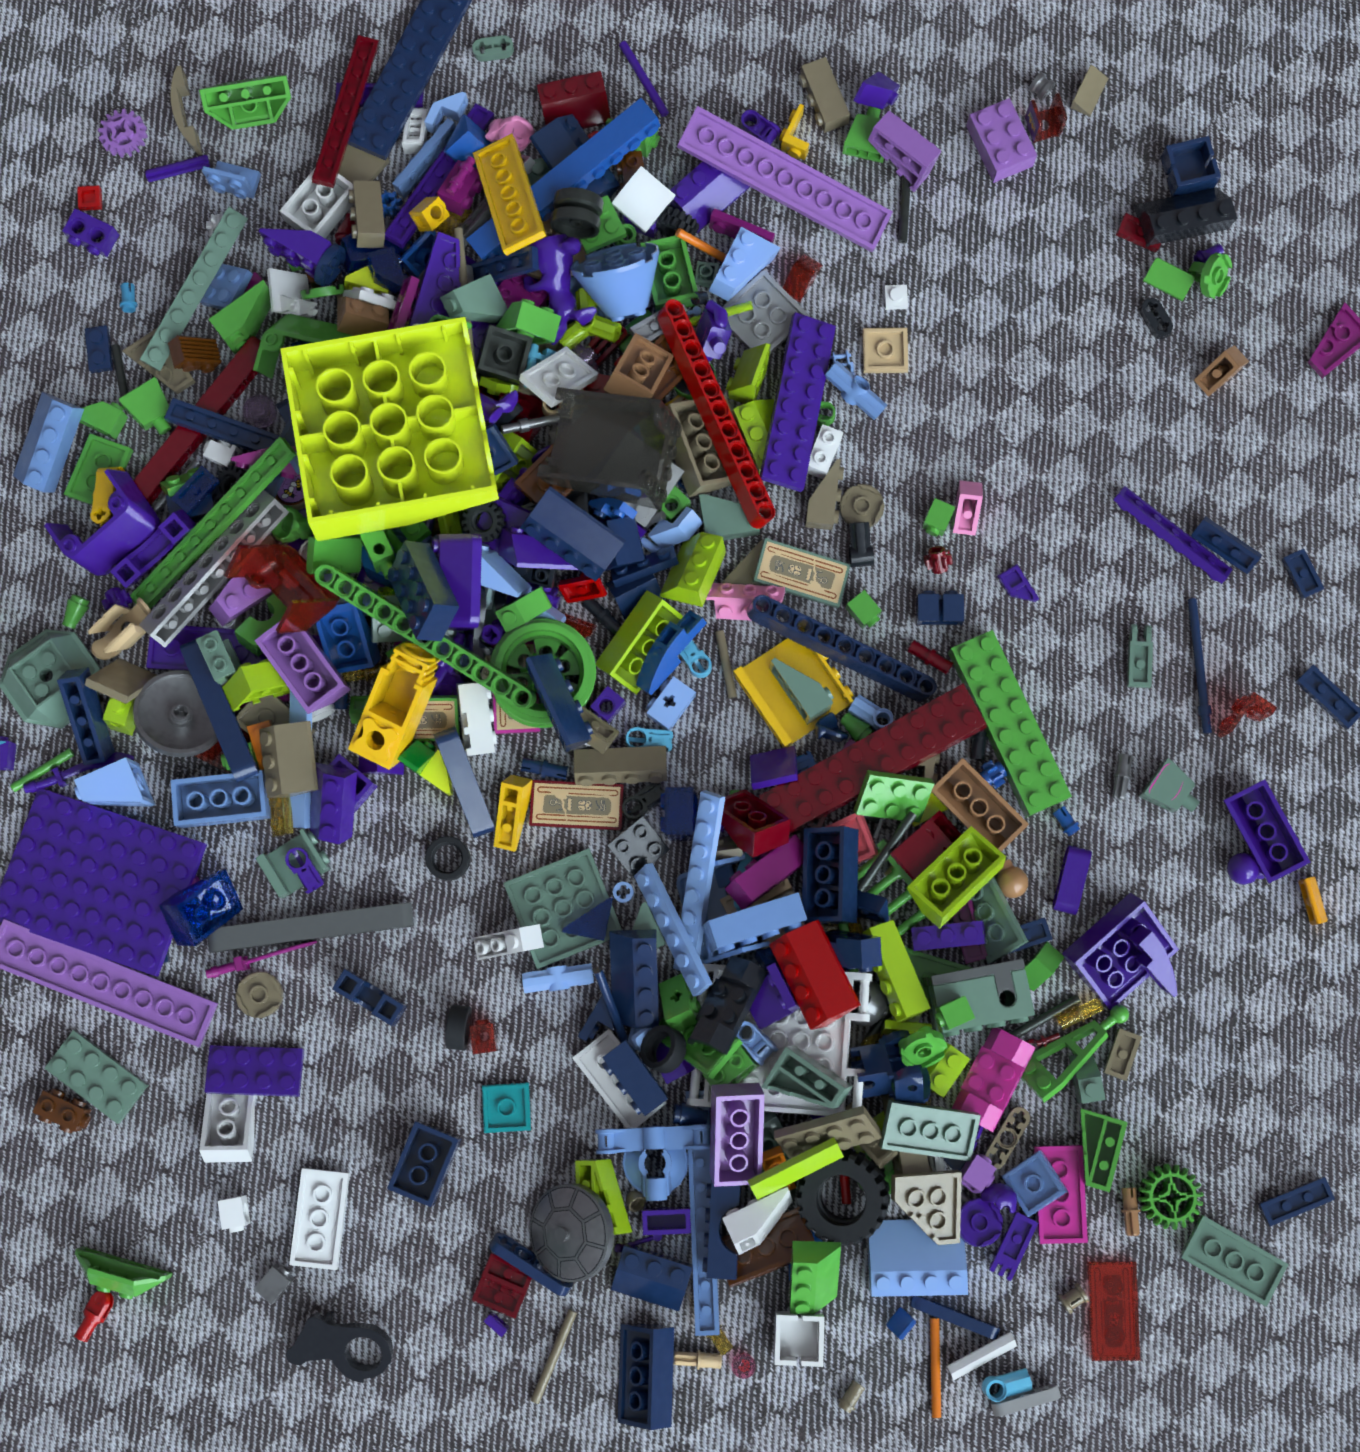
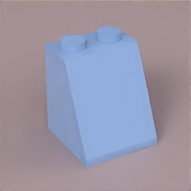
[74,757,155,807]

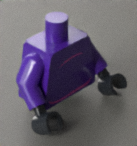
[691,291,732,362]

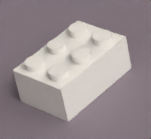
[280,168,353,238]

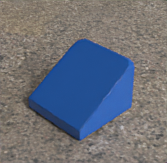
[886,1307,916,1340]

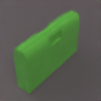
[306,536,362,575]

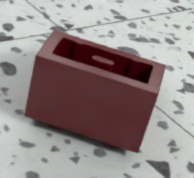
[890,810,962,881]

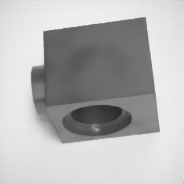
[254,1264,295,1305]

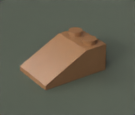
[603,333,674,413]

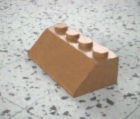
[931,758,1029,852]

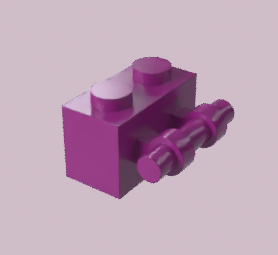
[437,156,483,216]

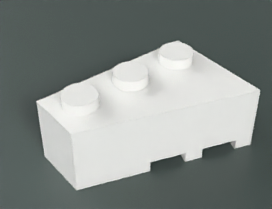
[456,682,497,756]

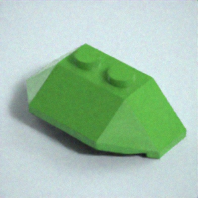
[199,75,292,130]
[75,1246,172,1299]

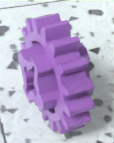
[98,109,148,158]

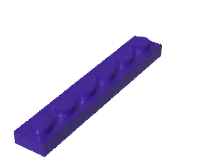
[1114,486,1233,584]

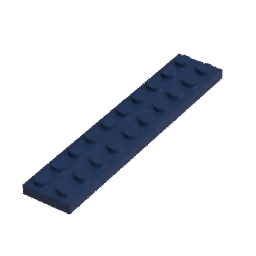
[348,0,472,161]

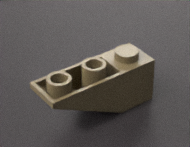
[805,459,844,530]

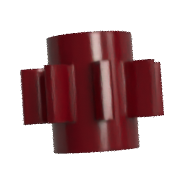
[923,546,953,574]

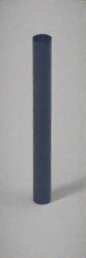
[593,967,628,1043]

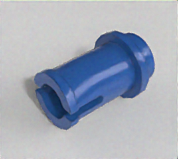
[1052,806,1080,837]

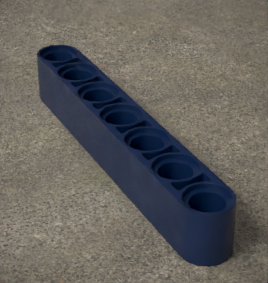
[179,637,259,783]

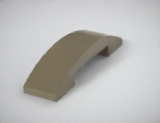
[170,65,203,156]

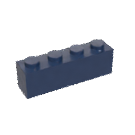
[57,667,115,765]

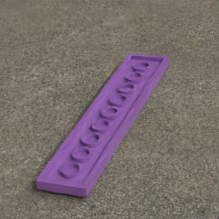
[677,106,893,252]
[0,919,218,1047]

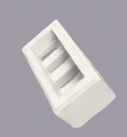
[402,108,429,154]

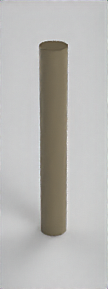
[715,630,737,699]

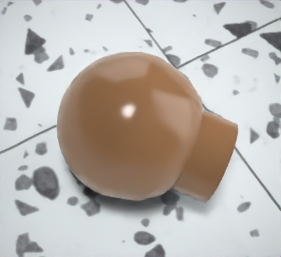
[996,859,1029,898]

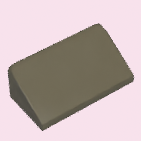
[1070,65,1109,117]
[580,706,620,754]

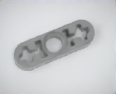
[990,1384,1061,1416]

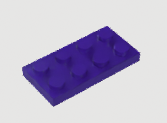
[204,1045,305,1097]

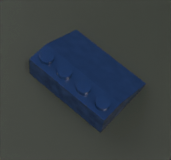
[525,653,593,752]

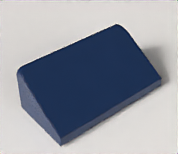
[857,890,889,923]

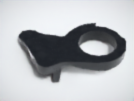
[461,586,494,681]

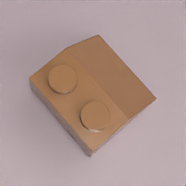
[337,296,389,336]

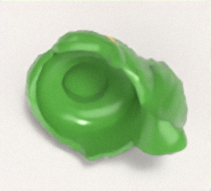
[271,505,313,543]

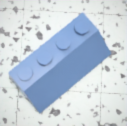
[13,392,84,493]

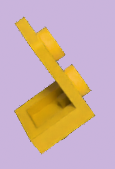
[779,104,809,160]

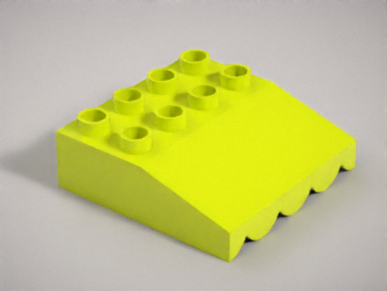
[280,317,499,541]

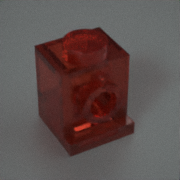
[469,1019,499,1055]

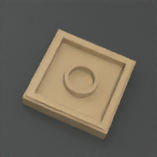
[862,328,909,373]

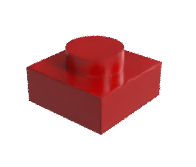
[77,185,102,211]

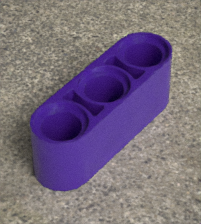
[1052,845,1092,915]

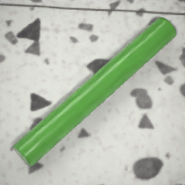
[10,748,74,792]

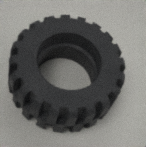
[796,1149,890,1246]

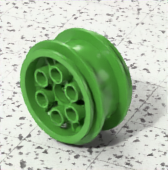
[490,618,596,728]

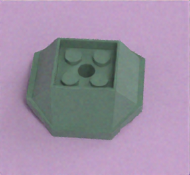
[0,629,101,729]

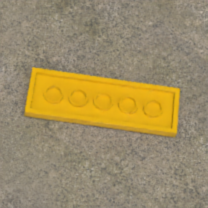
[473,133,546,256]

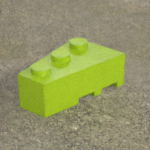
[222,659,290,712]
[575,1159,632,1235]

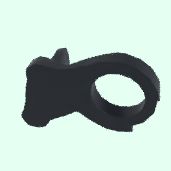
[286,1311,394,1383]

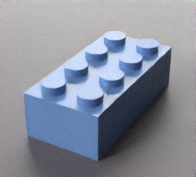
[171,770,272,829]
[702,892,807,954]

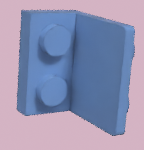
[202,161,261,199]

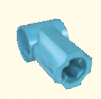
[982,1368,1033,1402]

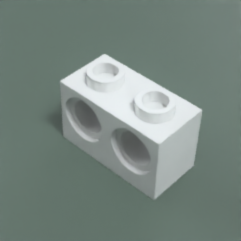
[807,424,843,479]

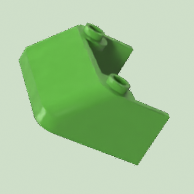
[253,314,353,379]

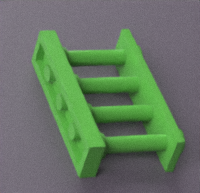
[857,838,926,943]

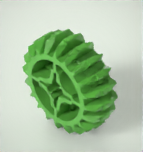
[1138,1164,1204,1230]

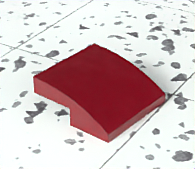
[472,1253,532,1319]

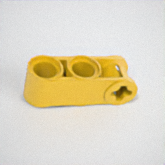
[90,466,125,527]

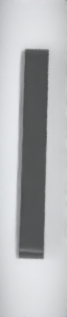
[207,903,414,953]

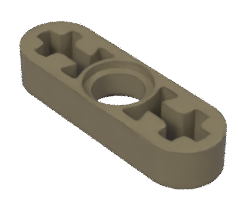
[984,1107,1030,1170]

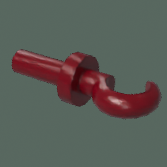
[1026,1033,1060,1047]

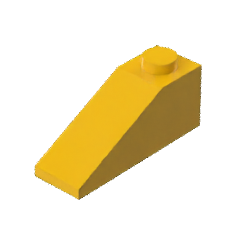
[493,775,532,852]

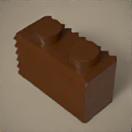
[168,335,222,373]

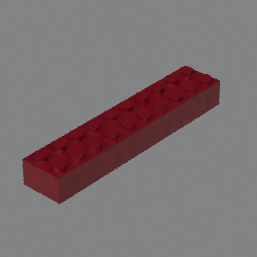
[759,683,987,836]

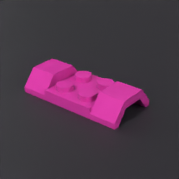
[951,1027,1036,1132]

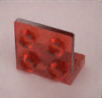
[1217,692,1278,738]

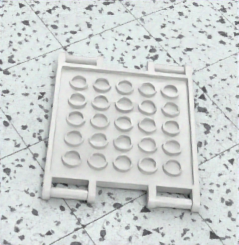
[686,964,873,1116]

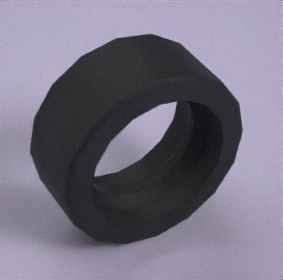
[425,836,471,881]
[445,1005,472,1051]
[641,1025,686,1073]

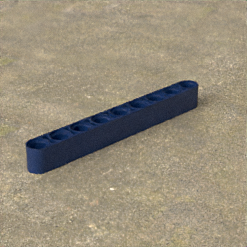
[747,595,937,702]

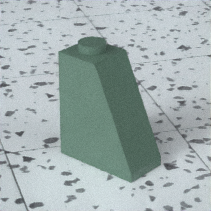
[440,274,508,324]
[699,494,762,541]

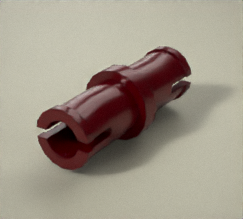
[907,639,954,675]

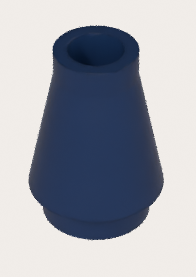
[673,1102,708,1126]

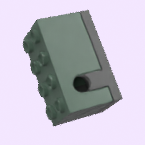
[922,959,1035,1037]

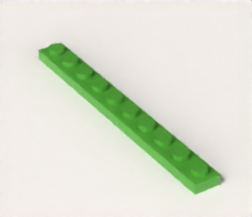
[130,437,297,609]

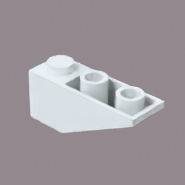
[473,924,544,960]

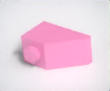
[953,480,983,535]

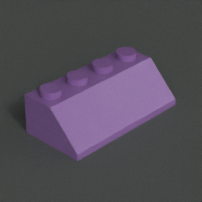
[254,613,351,714]

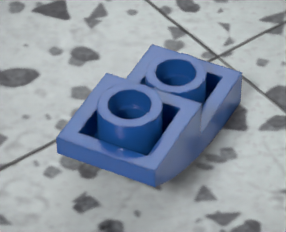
[588,498,638,520]

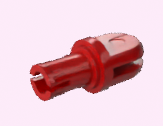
[74,1291,114,1343]

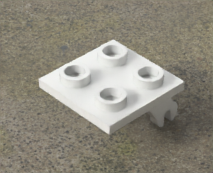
[267,268,318,318]

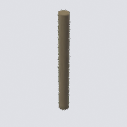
[531,1309,577,1404]

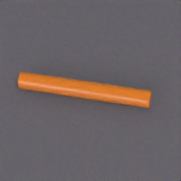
[675,228,727,263]

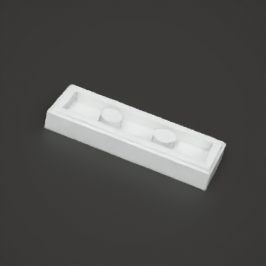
[947,1332,1017,1380]

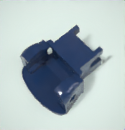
[850,1030,931,1104]

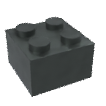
[476,325,533,385]

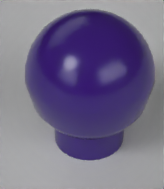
[1227,853,1265,885]

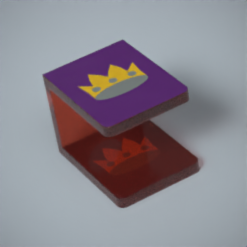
[1025,93,1067,143]

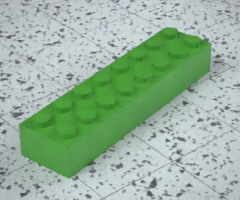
[948,630,1072,818]

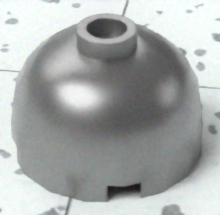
[851,981,889,1026]

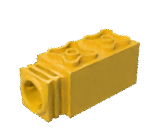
[348,641,440,770]

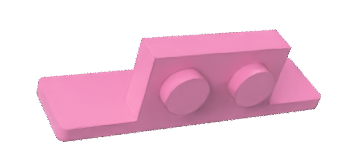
[706,583,785,621]

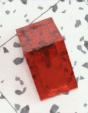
[783,254,823,303]

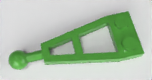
[1021,1005,1129,1103]

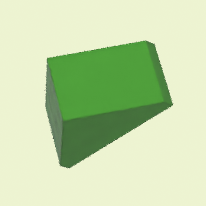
[1024,942,1064,992]

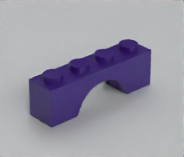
[110,509,196,588]

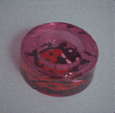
[732,1353,756,1379]

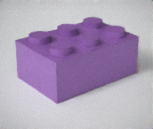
[966,98,1037,183]

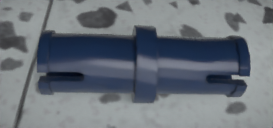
[521,757,568,781]

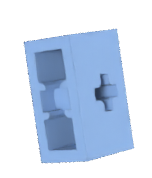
[646,676,696,730]

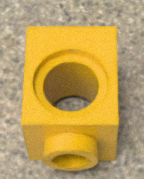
[409,196,450,232]

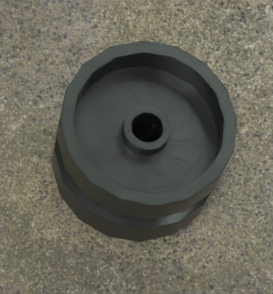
[550,187,604,239]

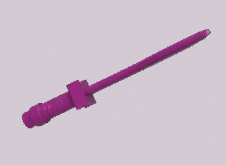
[205,940,317,979]

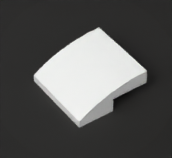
[612,166,675,233]

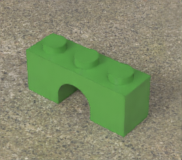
[234,585,303,657]

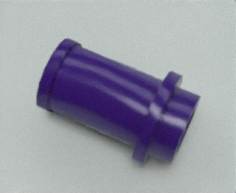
[1194,243,1224,263]

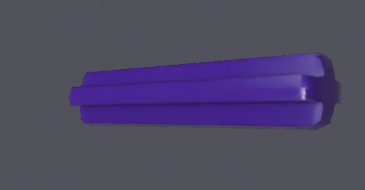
[145,155,210,182]

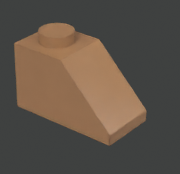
[1194,345,1249,397]

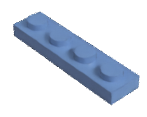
[392,118,456,199]

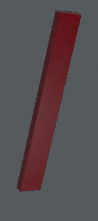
[312,35,379,188]

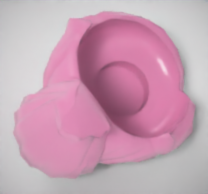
[485,115,535,152]

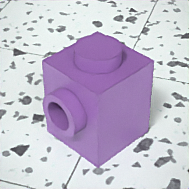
[960,1154,997,1194]

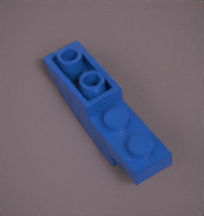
[636,610,707,695]

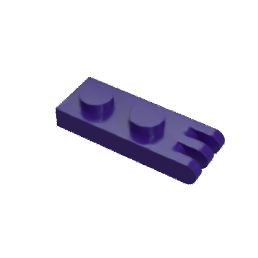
[989,1211,1038,1281]

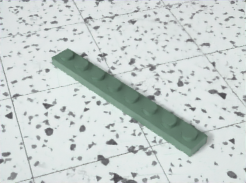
[140,206,248,372]

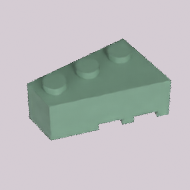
[761,1045,853,1109]

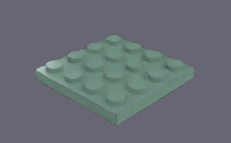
[503,848,622,970]

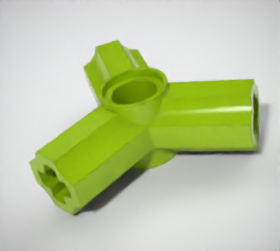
[559,288,622,350]

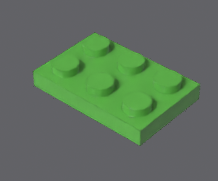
[64,433,133,506]
[854,770,934,823]

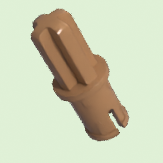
[1121,1187,1141,1236]

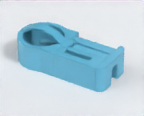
[679,640,712,678]
[625,727,673,752]

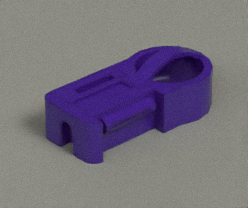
[285,847,325,894]

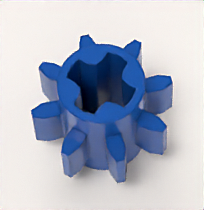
[381,190,403,219]
[979,760,1008,789]

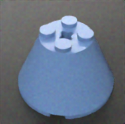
[570,242,660,322]

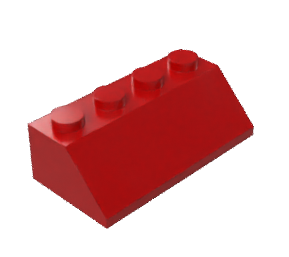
[769,920,861,1030]

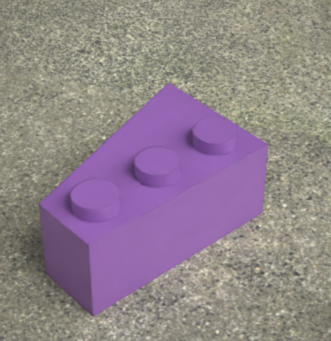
[868,111,941,192]
[208,549,283,627]

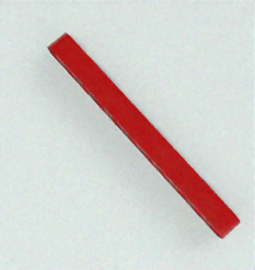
[657,299,775,529]

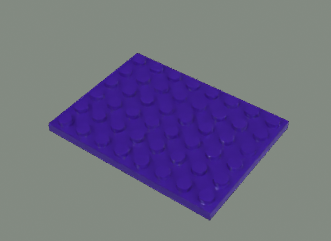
[0,788,207,977]

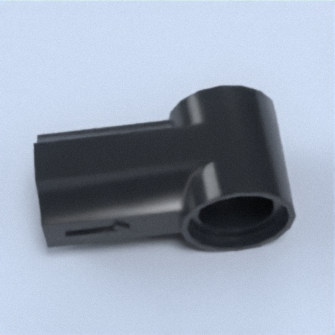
[849,522,874,568]

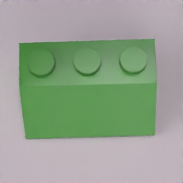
[789,1241,841,1315]

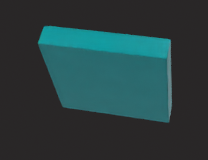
[482,1083,532,1133]

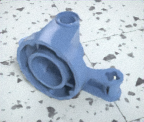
[595,1124,711,1201]

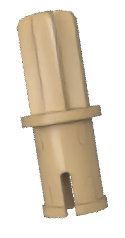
[674,1350,722,1370]

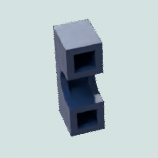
[332,969,408,1026]

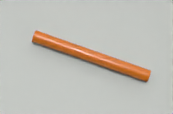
[930,1317,941,1418]

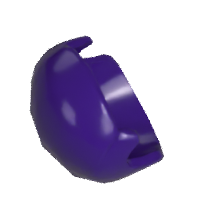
[980,1183,1017,1213]

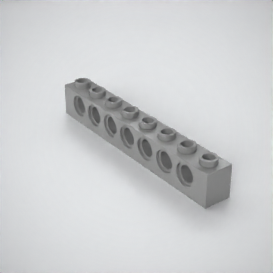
[139,490,289,648]

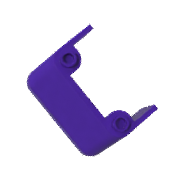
[44,469,160,576]
[431,533,482,631]

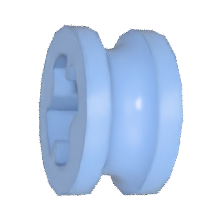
[613,882,634,903]

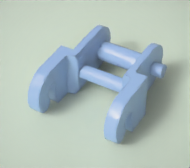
[830,350,855,376]

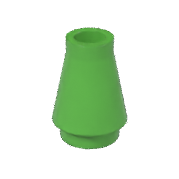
[62,594,89,629]
[840,712,874,742]

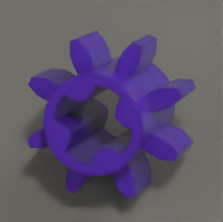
[101,587,132,611]

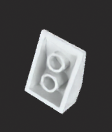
[199,1094,255,1163]

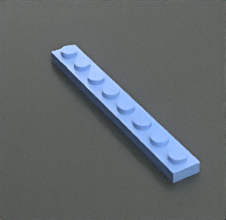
[673,790,725,971]

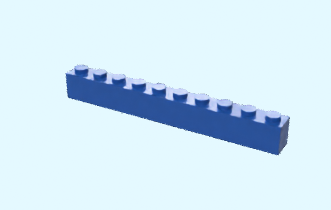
[466,98,661,261]

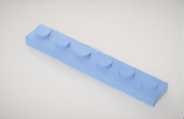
[634,863,713,997]

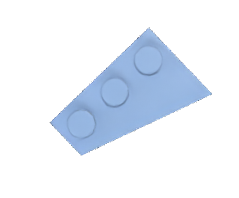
[709,227,780,301]

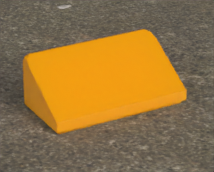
[1298,877,1328,925]

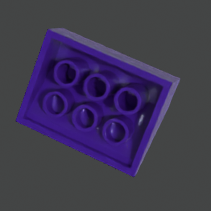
[1062,893,1179,1011]

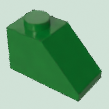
[398,740,436,778]

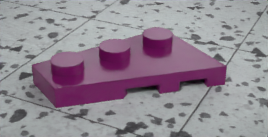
[1307,303,1360,379]

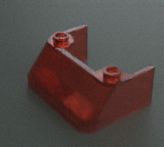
[224,544,340,633]

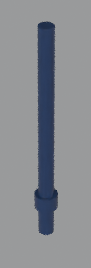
[1187,598,1212,734]

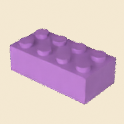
[710,1083,764,1187]

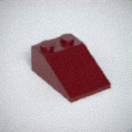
[721,789,790,857]

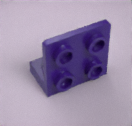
[750,963,800,1030]

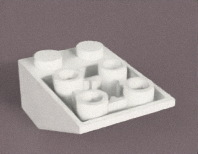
[722,1187,793,1255]

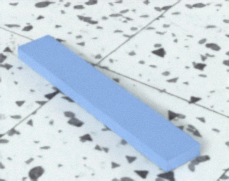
[287,690,312,828]

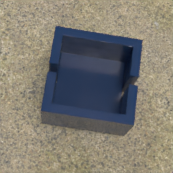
[1160,136,1221,197]

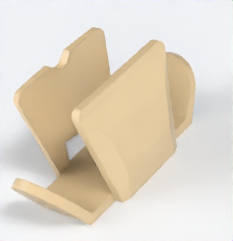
[88,597,151,660]

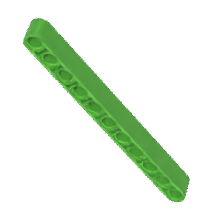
[314,565,536,708]

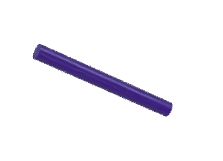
[619,41,669,117]

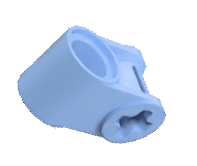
[736,1021,779,1066]

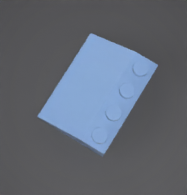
[868,1219,968,1297]

